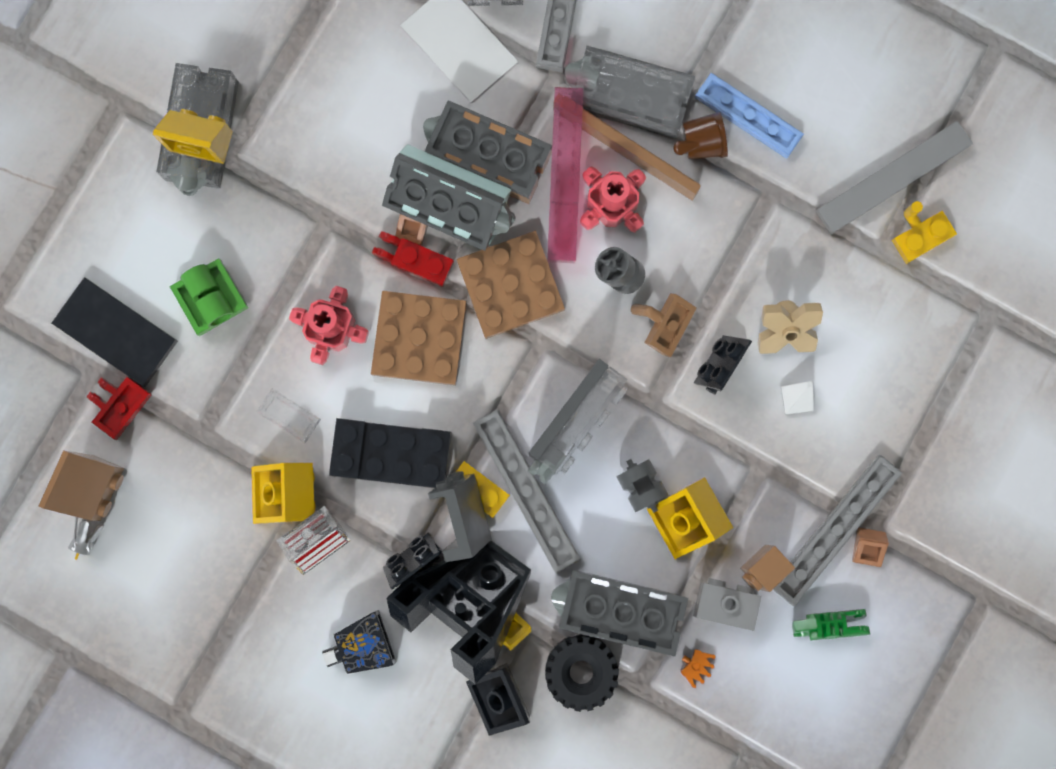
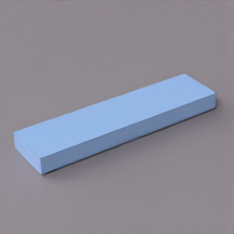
[695,73,804,159]

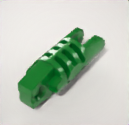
[792,609,871,641]

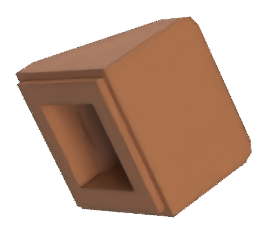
[395,214,428,245]
[852,527,889,567]

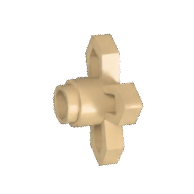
[758,300,823,354]

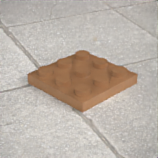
[456,230,565,339]
[371,291,467,386]

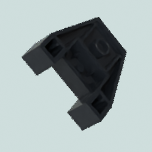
[386,540,531,684]

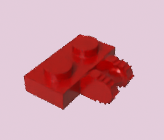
[87,377,152,440]

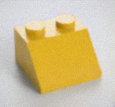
[152,109,233,164]
[251,463,316,524]
[647,477,734,559]

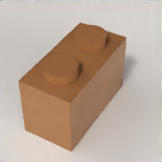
[740,545,795,592]

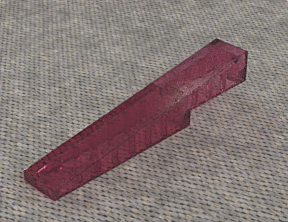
[547,87,583,264]

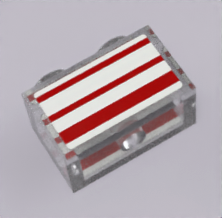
[276,506,351,575]

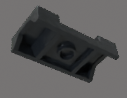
[329,418,452,488]

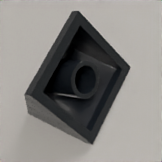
[466,663,530,736]

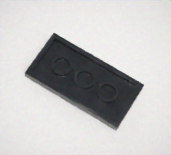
[51,277,178,387]

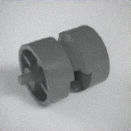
[595,247,645,294]
[616,459,668,513]

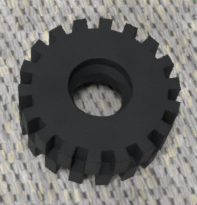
[545,634,619,712]

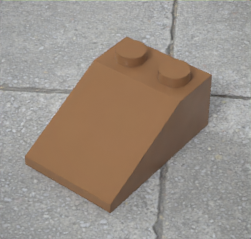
[38,450,124,521]

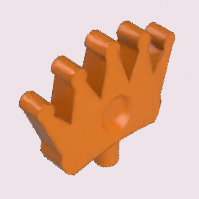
[680,649,715,688]

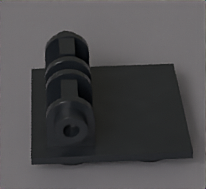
[694,335,752,395]
[383,532,442,590]

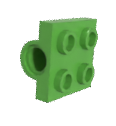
[169,258,249,336]

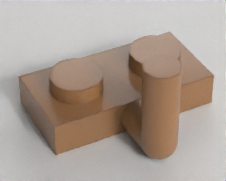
[631,293,697,358]

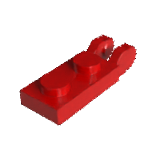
[372,231,454,287]

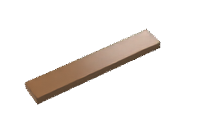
[553,94,701,201]

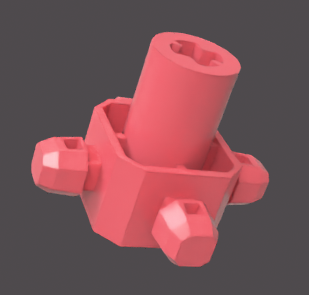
[580,166,646,233]
[289,286,369,365]

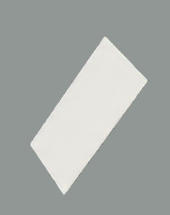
[400,0,518,102]

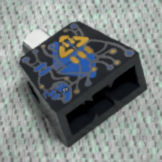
[322,610,397,674]

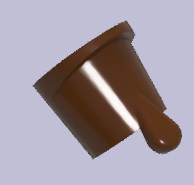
[673,112,728,159]

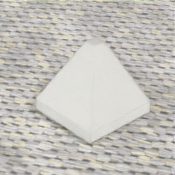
[781,381,814,415]

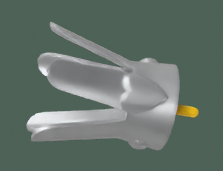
[68,517,104,560]

